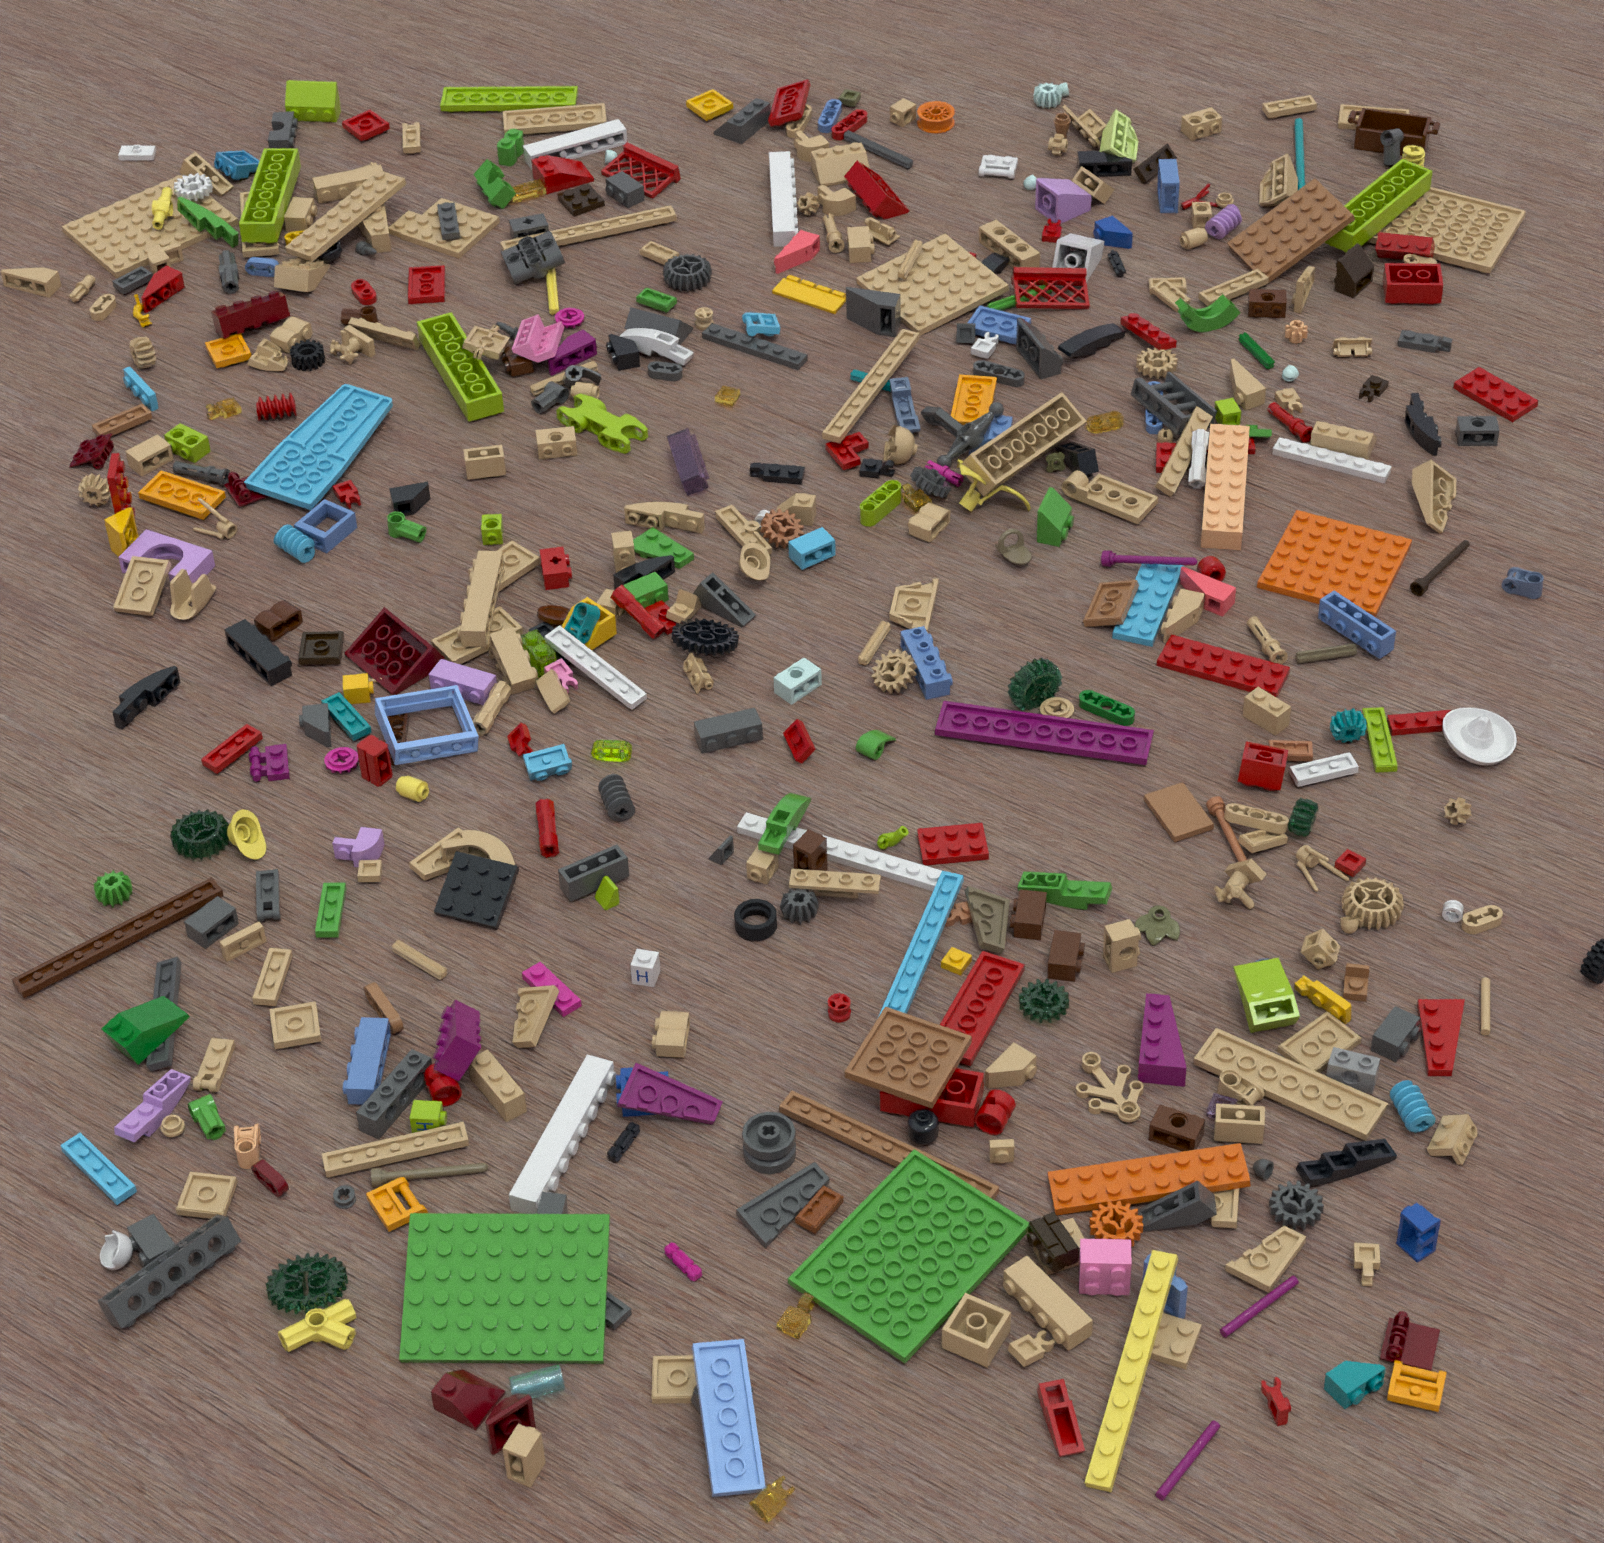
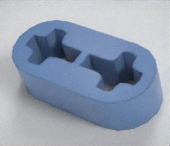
[245,257,279,277]

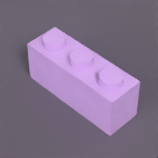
[429,659,497,705]

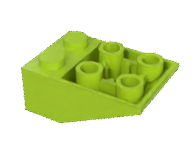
[1233,958,1300,1033]

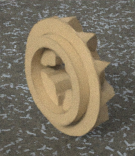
[1040,697,1074,718]

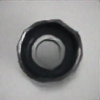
[318,240,342,263]

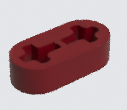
[251,1159,289,1197]

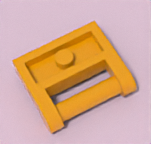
[366,1177,428,1232]
[1387,1360,1447,1412]

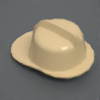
[739,542,770,581]

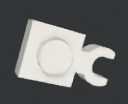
[971,332,999,359]

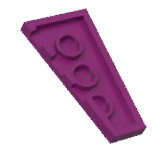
[616,1063,723,1125]

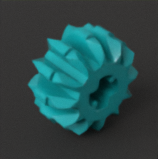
[1329,708,1367,743]

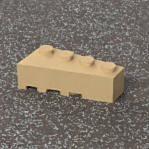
[357,203,391,253]

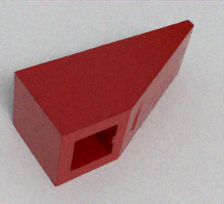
[141,265,185,313]

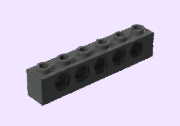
[97,1214,241,1329]

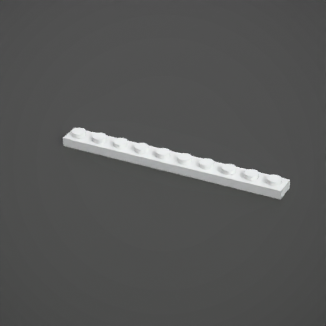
[737,812,942,891]

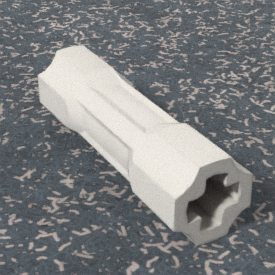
[1188,429,1209,488]

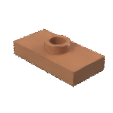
[1268,740,1313,762]

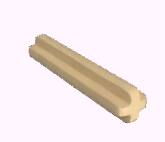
[897,240,923,279]
[858,621,890,666]
[392,940,447,980]

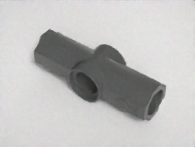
[218,250,239,294]

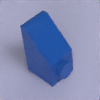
[1093,215,1133,249]

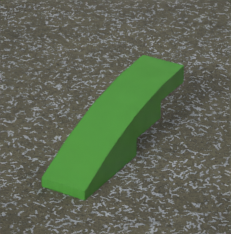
[177,197,239,248]

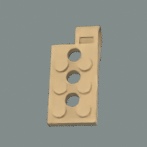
[1061,471,1158,524]

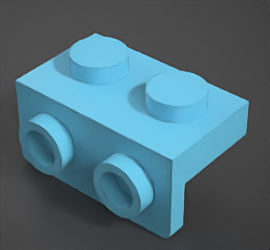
[523,744,572,781]

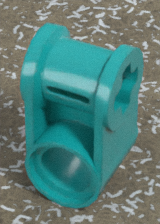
[564,602,600,644]

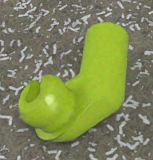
[877,826,909,849]

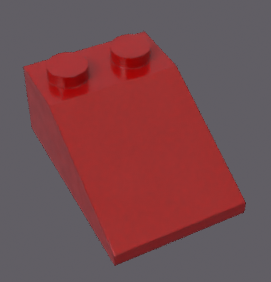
[531,155,594,195]

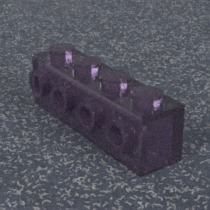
[667,428,710,496]

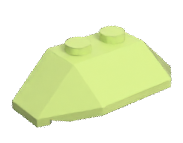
[1100,110,1138,163]

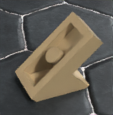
[666,589,702,623]

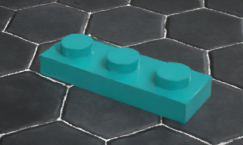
[321,692,372,741]

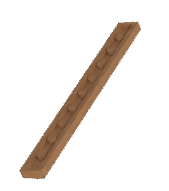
[779,1090,999,1200]

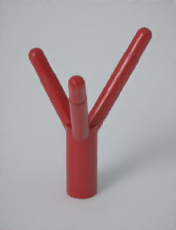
[1181,183,1219,210]

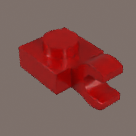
[507,723,533,757]
[1261,1377,1291,1427]

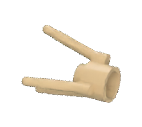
[193,498,237,540]
[1296,845,1349,892]

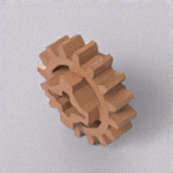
[760,508,804,549]

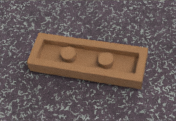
[92,403,153,436]

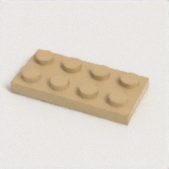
[431,606,523,665]

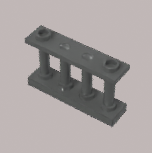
[1131,372,1217,435]

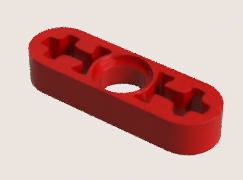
[831,109,868,141]

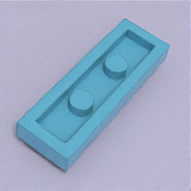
[123,366,159,411]

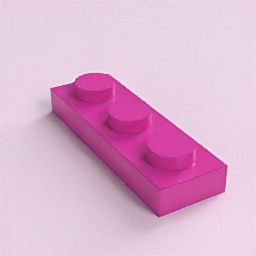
[522,962,582,1017]

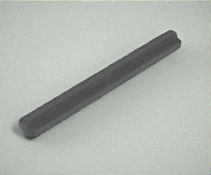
[844,130,913,169]

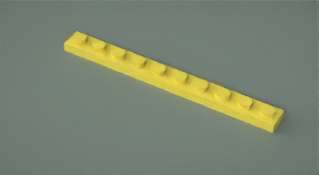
[1084,1250,1178,1492]

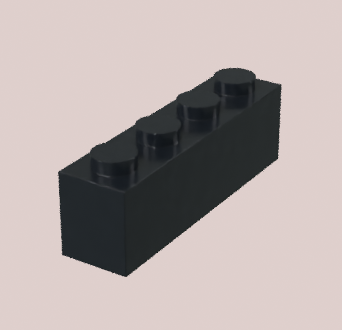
[224,619,292,686]

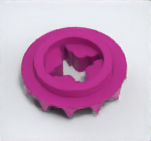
[555,308,584,329]
[324,747,359,774]

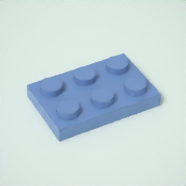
[968,306,1031,344]

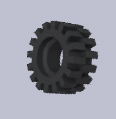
[290,339,325,371]
[1580,939,1604,984]

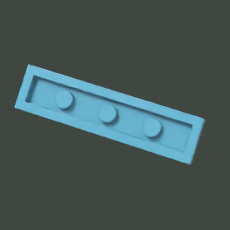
[60,1133,137,1205]

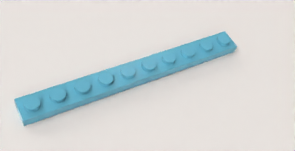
[877,871,964,1019]

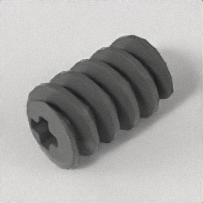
[598,774,636,822]

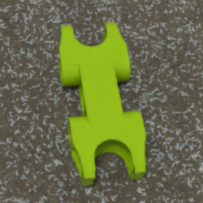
[556,394,648,454]

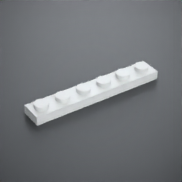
[1272,437,1391,483]
[544,625,647,710]

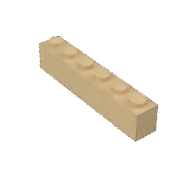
[457,551,504,647]

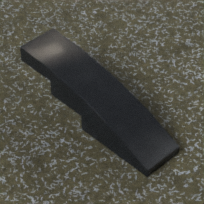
[1057,323,1126,357]
[1296,1139,1397,1186]

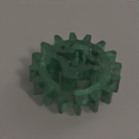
[1019,979,1069,1023]

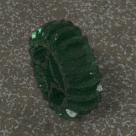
[1007,657,1062,711]
[170,809,229,861]

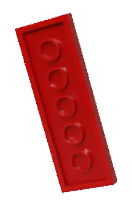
[1157,634,1290,698]
[940,951,1025,1066]

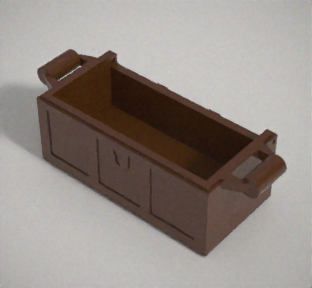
[1348,108,1440,156]

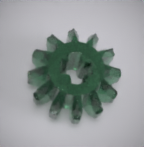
[1288,798,1319,837]

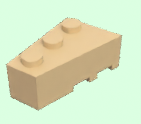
[489,627,538,695]

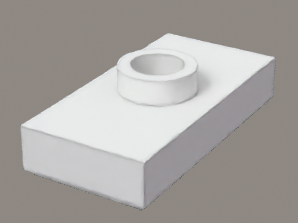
[118,145,156,161]

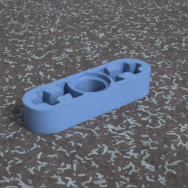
[818,99,842,133]

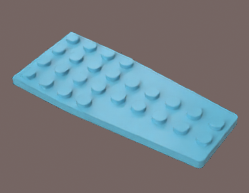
[244,384,393,510]

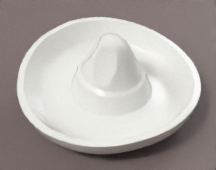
[1442,708,1517,765]

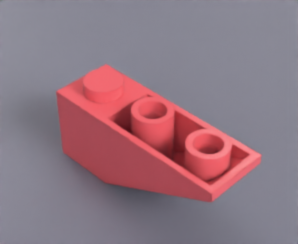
[774,230,820,274]
[1180,566,1236,617]

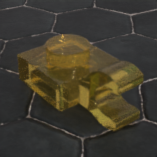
[205,397,242,420]
[901,483,932,513]
[776,1292,815,1340]

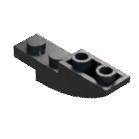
[1404,393,1441,456]
[112,666,181,730]

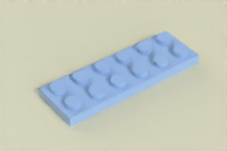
[692,1339,766,1497]

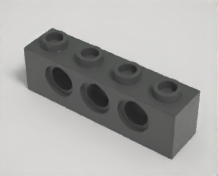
[356,1049,432,1140]

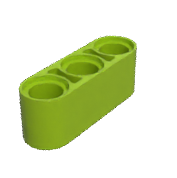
[860,480,901,527]

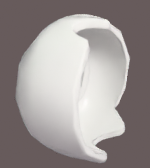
[99,1230,133,1270]

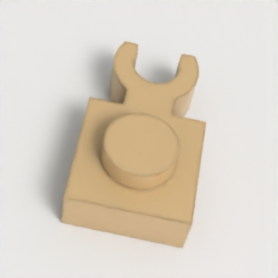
[1274,388,1303,415]
[1008,1330,1055,1367]

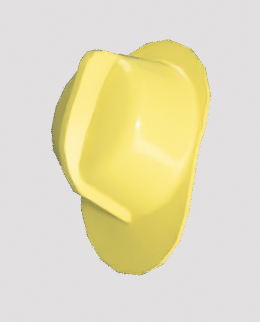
[227,809,266,860]

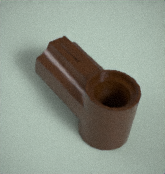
[340,306,379,325]

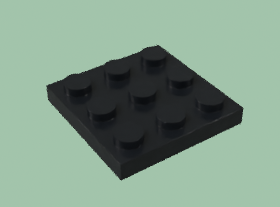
[434,851,519,930]

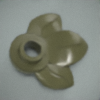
[1135,905,1180,946]

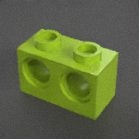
[164,423,211,463]

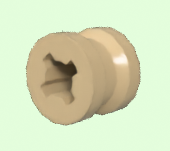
[695,307,713,330]

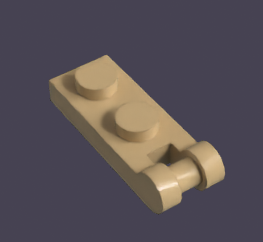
[402,122,421,154]
[193,1038,235,1093]

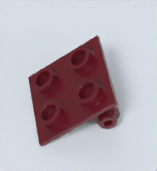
[69,433,114,469]
[224,472,269,507]
[1380,1311,1440,1371]

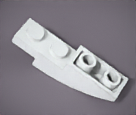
[620,328,694,366]

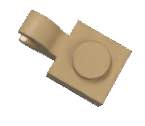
[1353,1243,1380,1286]

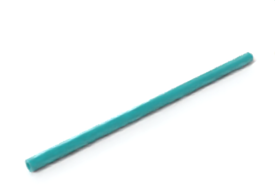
[1294,118,1305,190]

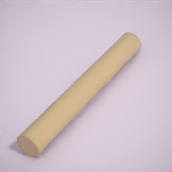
[1481,977,1490,1036]

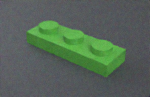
[315,882,347,938]

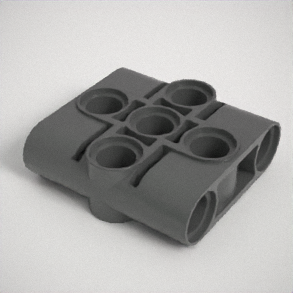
[501,231,565,284]

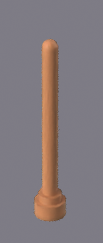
[1206,796,1247,862]

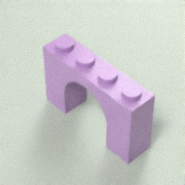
[119,529,215,583]

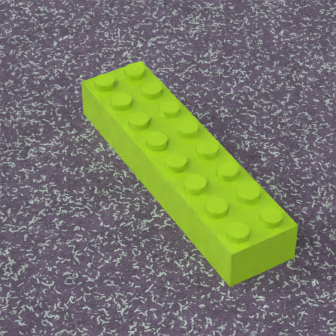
[239,148,301,243]
[1324,159,1433,252]
[417,312,504,422]

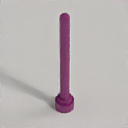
[1101,550,1197,567]

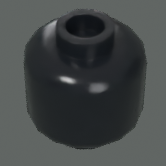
[907,1109,939,1145]

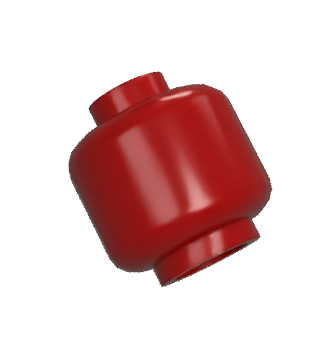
[1196,556,1226,582]

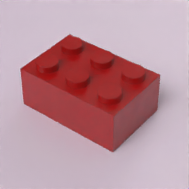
[1383,263,1443,304]

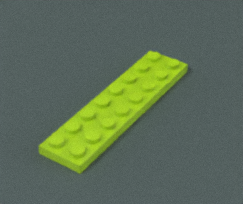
[440,86,578,112]

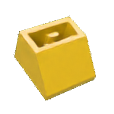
[561,597,617,650]

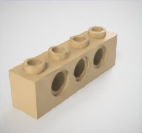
[979,220,1040,268]

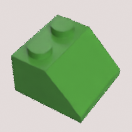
[1037,487,1074,547]

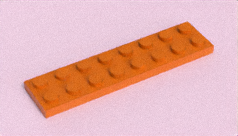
[1047,1143,1251,1215]

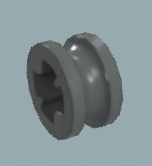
[333,1185,356,1209]

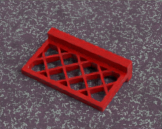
[601,142,681,199]
[1011,267,1090,309]

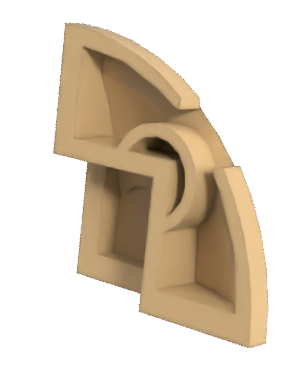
[247,338,288,371]

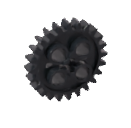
[671,618,739,656]

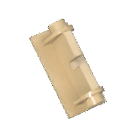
[865,217,900,245]
[1332,337,1372,357]
[683,653,714,694]

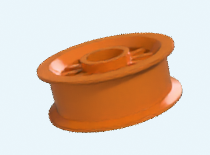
[917,101,955,133]

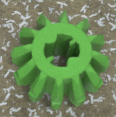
[94,870,133,907]

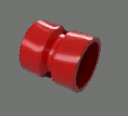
[423,1063,462,1107]
[974,1089,1016,1135]

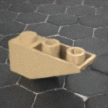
[1161,589,1205,643]

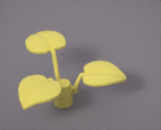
[957,459,1031,512]

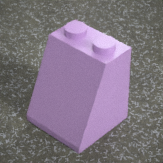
[1035,178,1092,223]

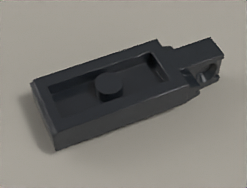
[750,462,805,485]

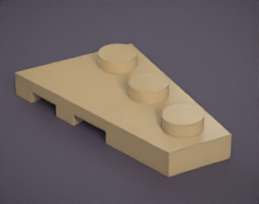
[1292,266,1315,313]
[410,827,462,880]
[1225,1226,1306,1293]

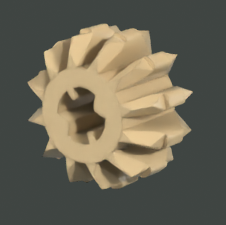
[129,336,156,368]
[78,473,111,507]

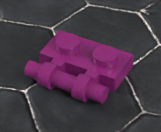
[249,744,290,782]

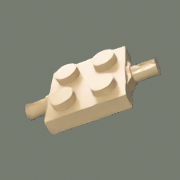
[463,325,510,360]

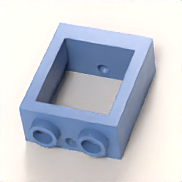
[1157,159,1180,213]
[294,499,357,553]

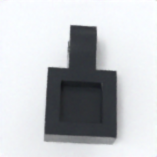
[859,459,895,478]

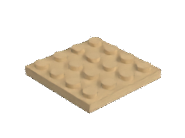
[400,198,500,259]

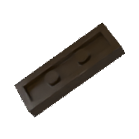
[1133,143,1177,184]

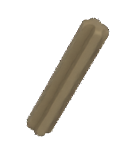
[1295,643,1357,664]

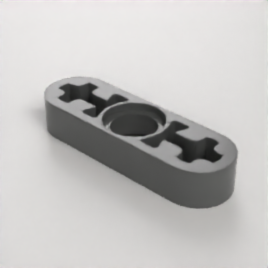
[973,360,1025,387]

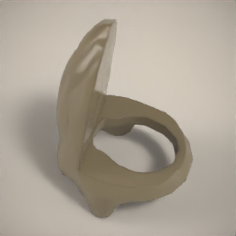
[995,529,1032,566]

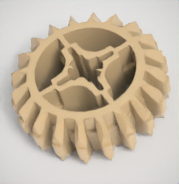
[1341,876,1404,930]

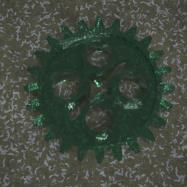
[266,1252,348,1314]

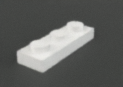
[1289,752,1359,787]

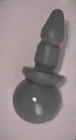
[355,241,377,256]
[496,322,518,341]

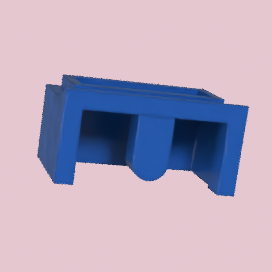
[1396,1203,1441,1263]

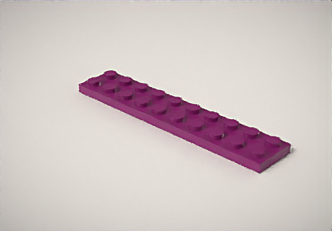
[935,701,1154,765]

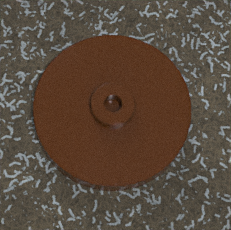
[537,605,570,625]

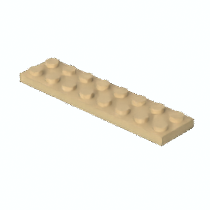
[285,170,406,262]
[1193,1028,1388,1141]

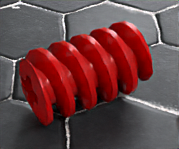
[256,393,297,421]

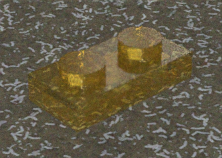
[511,179,546,202]

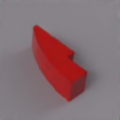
[1037,1379,1085,1457]

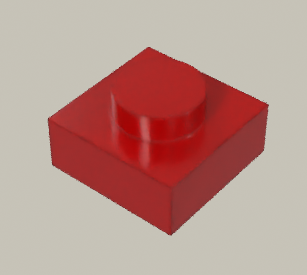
[1334,849,1366,877]

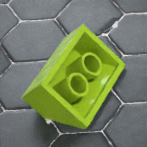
[285,80,341,122]

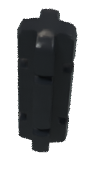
[1108,250,1126,277]
[607,1122,640,1162]

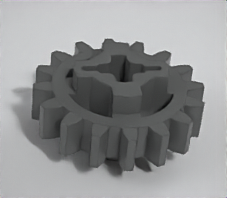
[910,466,952,498]
[1269,1181,1324,1230]

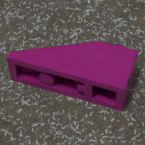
[548,330,597,376]

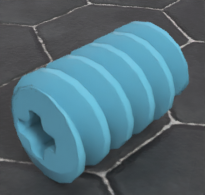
[274,524,315,563]
[1389,1080,1436,1132]

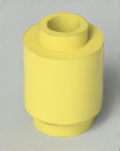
[396,776,429,802]

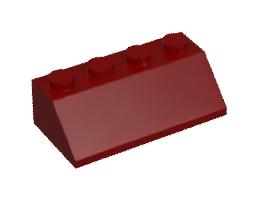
[844,160,910,219]

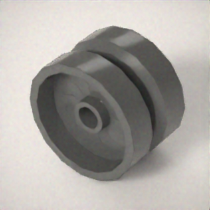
[742,1112,796,1175]

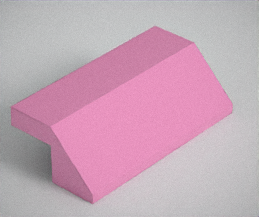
[512,314,564,363]

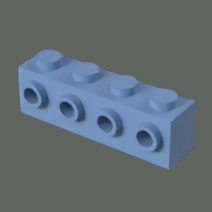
[1318,590,1396,659]
[900,626,953,700]
[343,1017,391,1105]

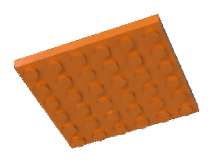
[1257,510,1412,617]

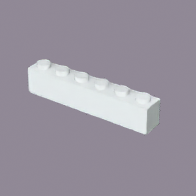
[523,119,627,170]

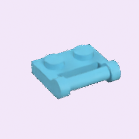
[742,312,780,336]

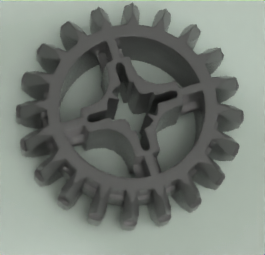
[663,253,712,292]

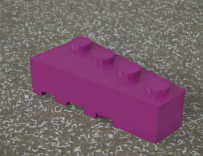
[1138,993,1187,1087]
[433,999,481,1081]

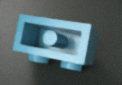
[788,527,836,570]

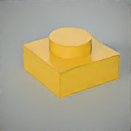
[941,947,972,976]

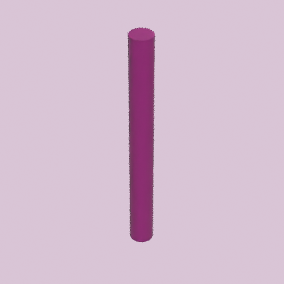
[1220,1275,1299,1338]
[1155,1420,1220,1501]

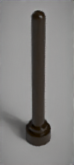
[1410,540,1469,596]

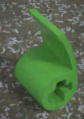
[856,730,896,760]

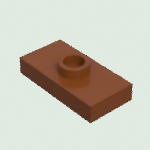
[795,1185,844,1234]

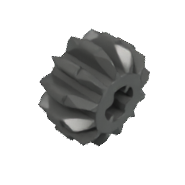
[780,888,819,925]

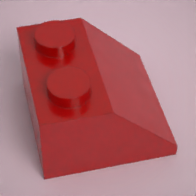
[1237,741,1288,791]

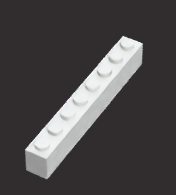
[769,151,798,247]
[509,1054,617,1214]

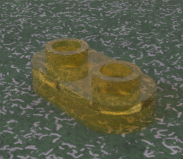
[1086,411,1124,433]

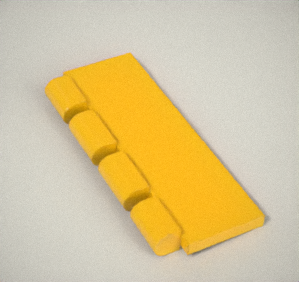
[772,275,846,314]

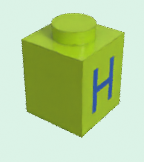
[409,1100,447,1133]

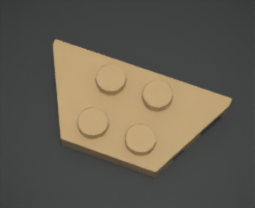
[889,578,939,633]

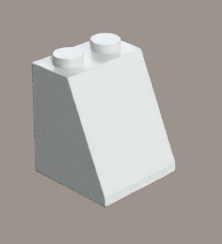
[1052,233,1105,282]

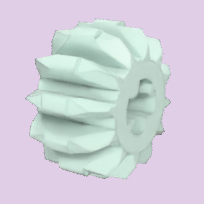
[1033,83,1062,109]

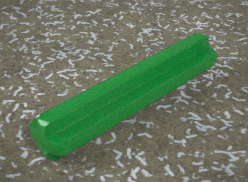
[1238,332,1275,369]

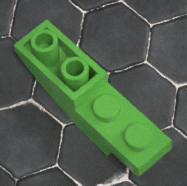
[758,793,811,855]
[1018,872,1112,910]

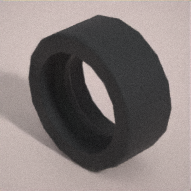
[734,899,777,941]

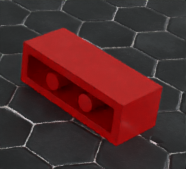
[1375,232,1435,261]

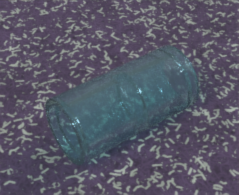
[509,1364,565,1398]

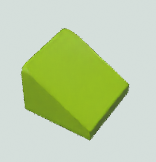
[595,875,620,910]

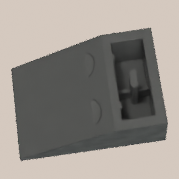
[846,287,901,337]

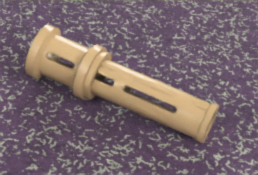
[823,214,845,253]
[1247,616,1288,665]

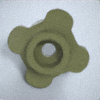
[1046,452,1065,473]

